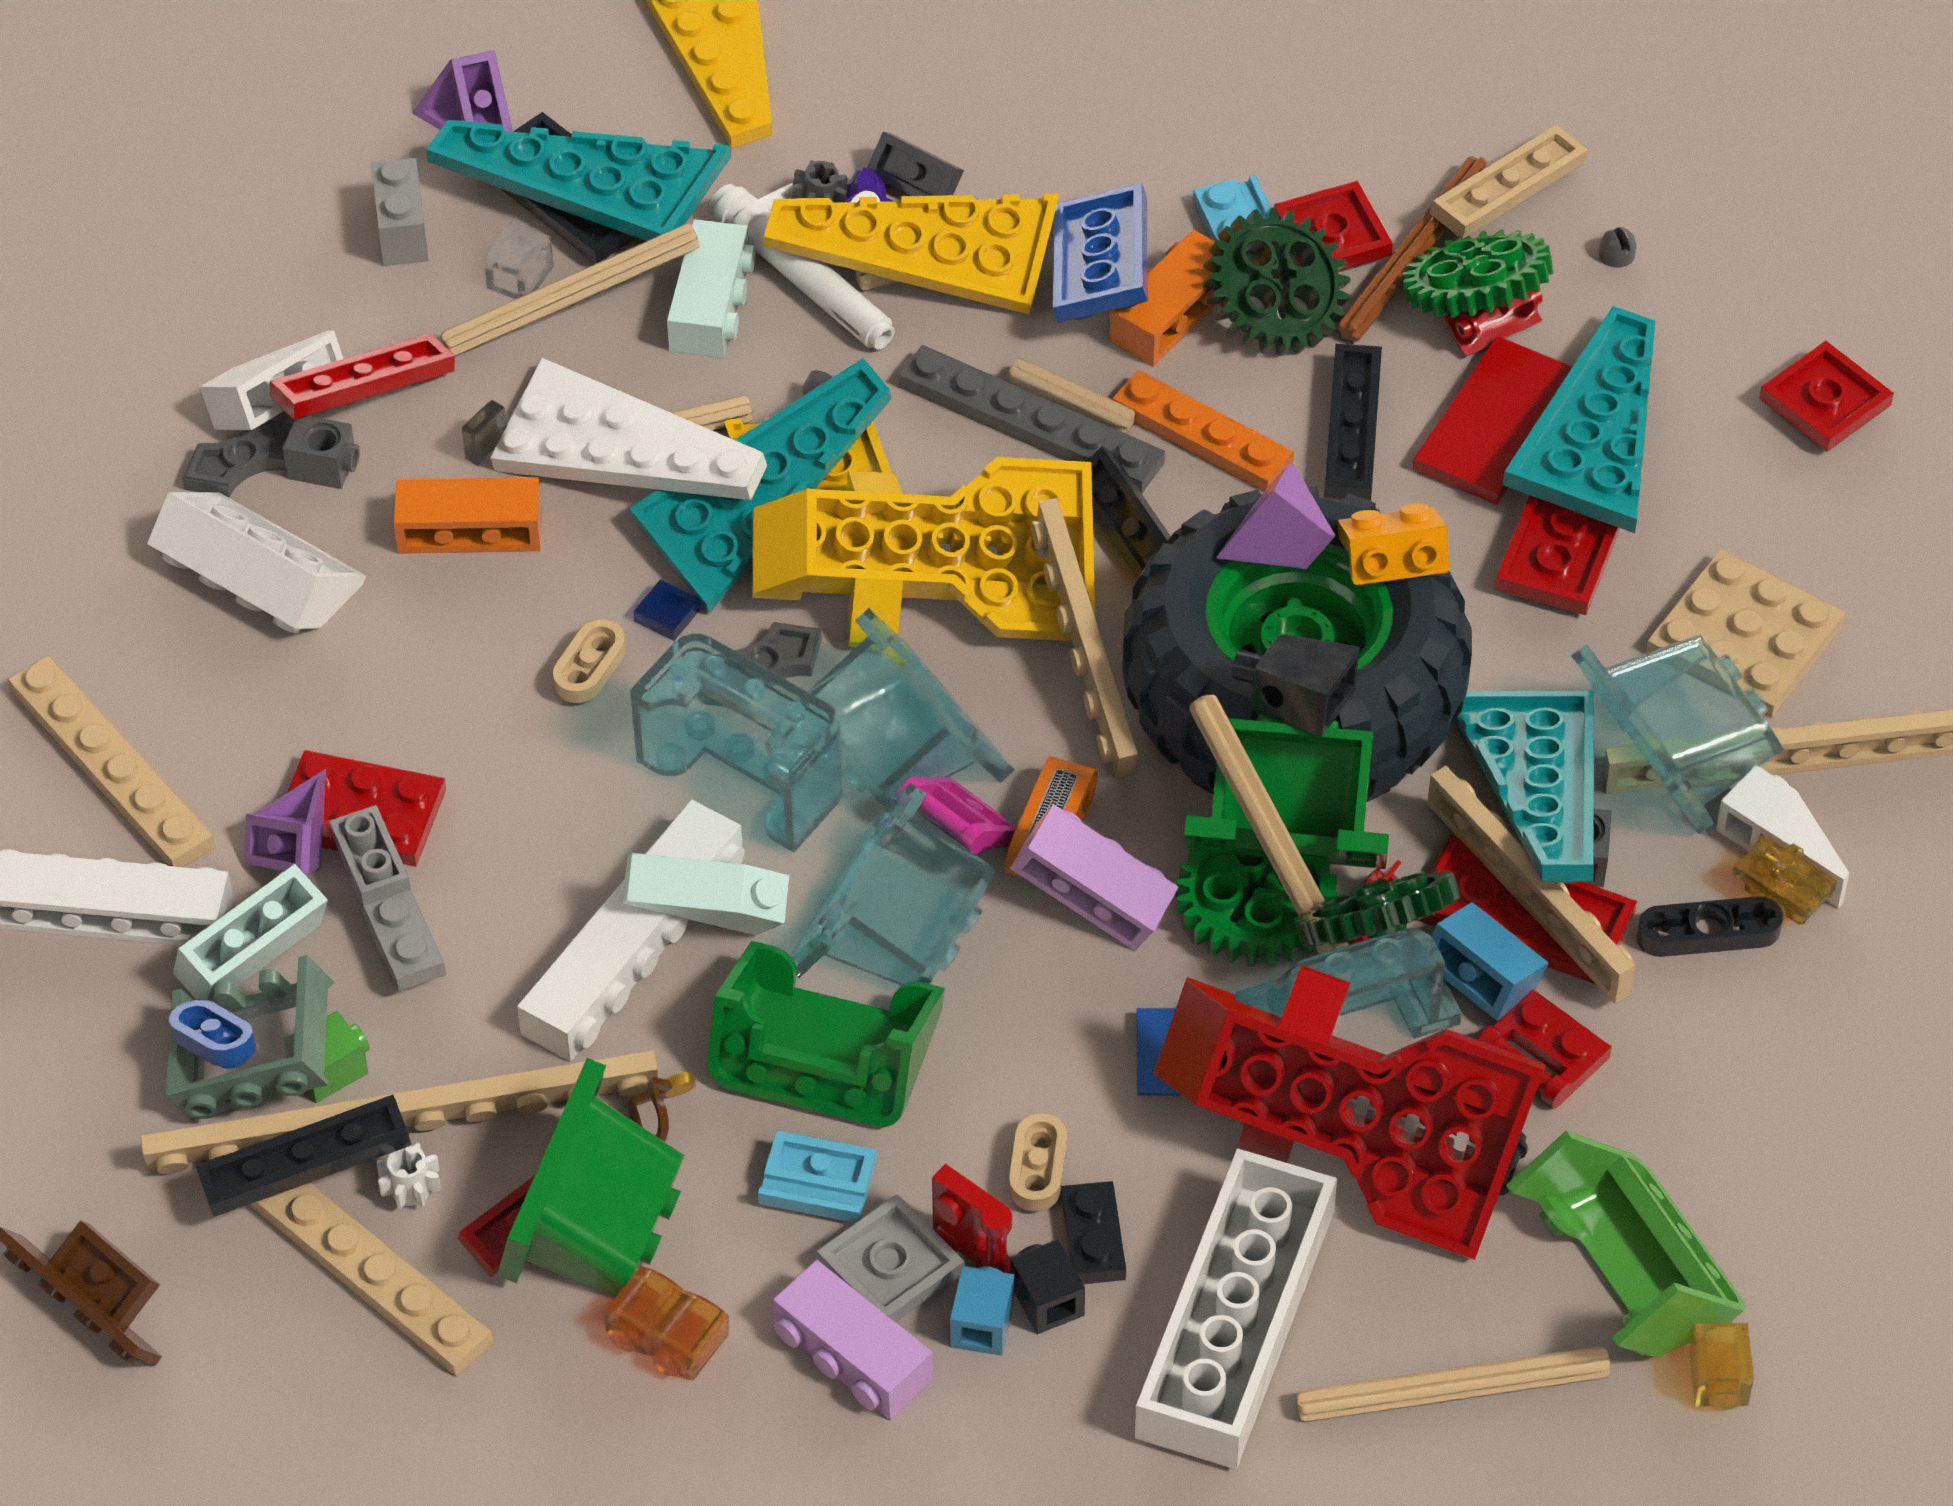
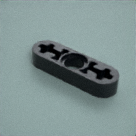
[1637,896,1783,957]

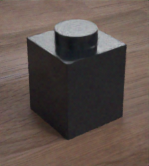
[1010,1239,1085,1335]

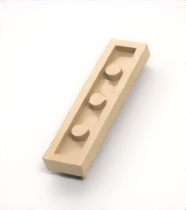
[1430,125,1588,239]

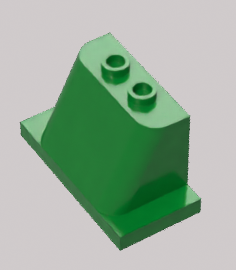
[1184,714,1389,869]
[497,1058,685,1301]

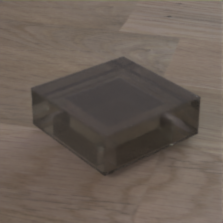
[462,400,507,466]

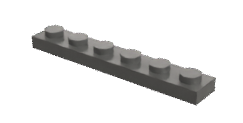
[899,345,1165,494]

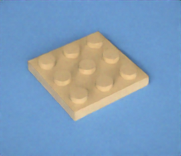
[1646,549,1846,718]

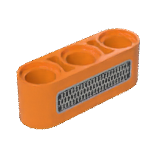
[1004,756,1098,879]

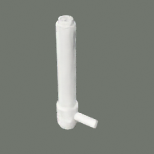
[709,183,895,349]

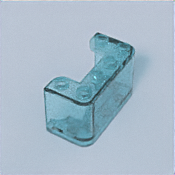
[630,633,843,852]

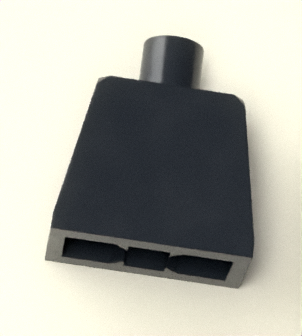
[1231,634,1360,737]

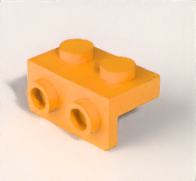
[1338,503,1450,585]

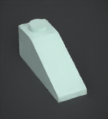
[622,853,789,935]

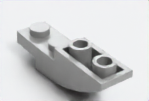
[329,805,446,991]

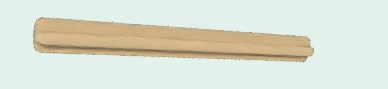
[441,224,700,356]
[1189,694,1350,963]
[1296,1346,1611,1422]

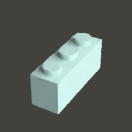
[667,219,756,358]
[173,864,328,1003]

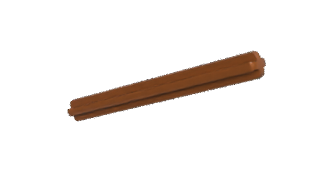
[1337,156,1487,342]

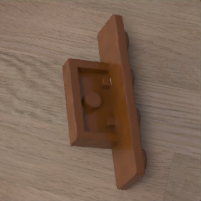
[0,1220,162,1365]

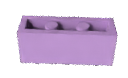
[1010,804,1179,951]
[773,1260,934,1420]

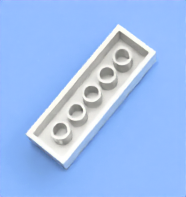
[1135,1148,1337,1470]

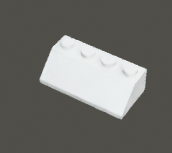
[147,492,367,633]

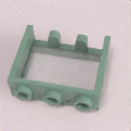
[166,955,335,1120]

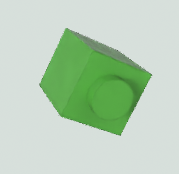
[285,1011,370,1103]

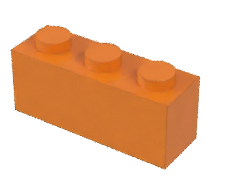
[1108,229,1217,367]
[394,476,542,554]

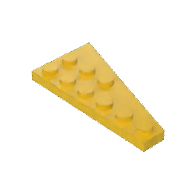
[644,0,773,149]
[762,193,1060,315]

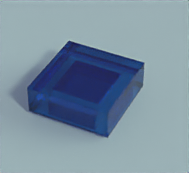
[634,579,701,641]

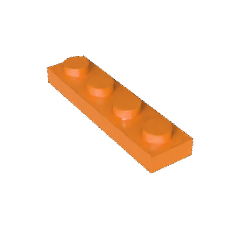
[1112,370,1294,491]

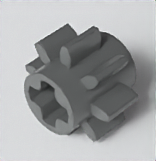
[791,160,848,203]

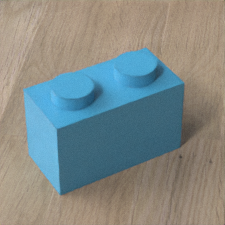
[1421,902,1549,1021]

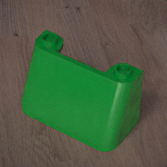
[707,941,945,1127]

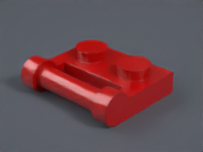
[1477,989,1612,1109]
[932,1163,1013,1274]

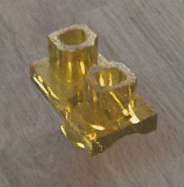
[1732,835,1837,925]

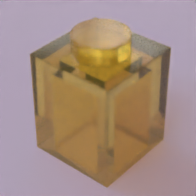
[1689,1323,1754,1410]

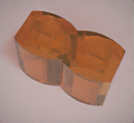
[605,1266,729,1381]

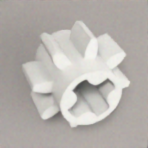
[377,1142,441,1209]

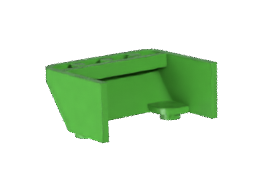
[1506,1130,1746,1358]

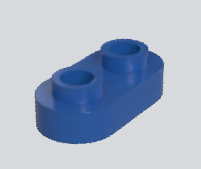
[169,1000,256,1068]

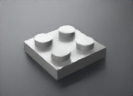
[817,1194,965,1322]

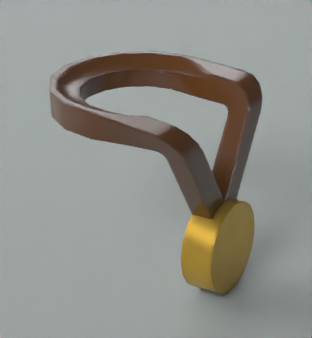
[623,1072,696,1142]

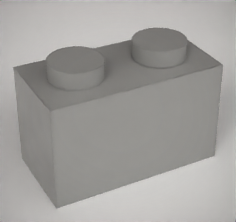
[371,158,429,266]

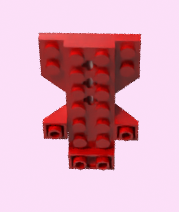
[1153,965,1546,1260]

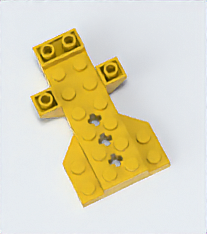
[752,457,1095,649]

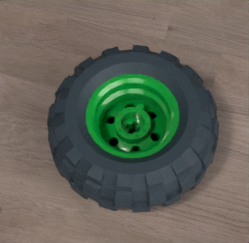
[1122,487,1472,802]

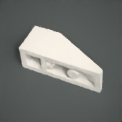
[200,331,344,430]
[1716,765,1849,909]

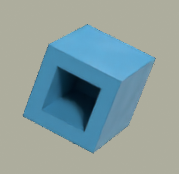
[950,1266,1014,1356]

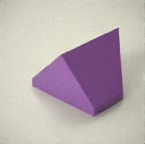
[412,50,513,132]
[1216,464,1335,569]
[244,769,326,875]

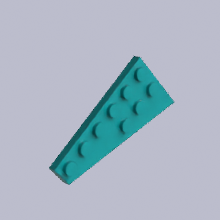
[426,120,731,241]
[1503,306,1656,533]
[629,358,892,613]
[1455,691,1594,883]

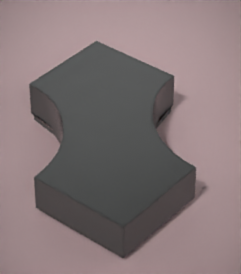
[182,420,293,498]
[706,622,822,707]

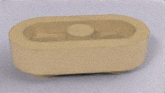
[553,619,626,703]
[1009,1113,1067,1211]

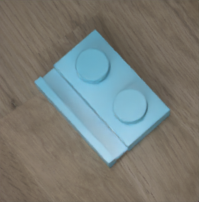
[1193,175,1276,259]
[758,1130,878,1223]

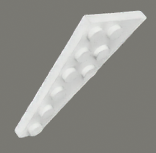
[490,358,767,500]

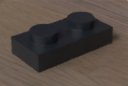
[867,131,964,196]
[1061,1181,1126,1284]

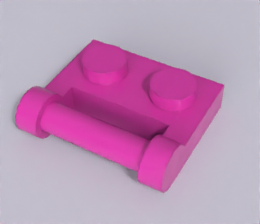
[897,777,1017,856]

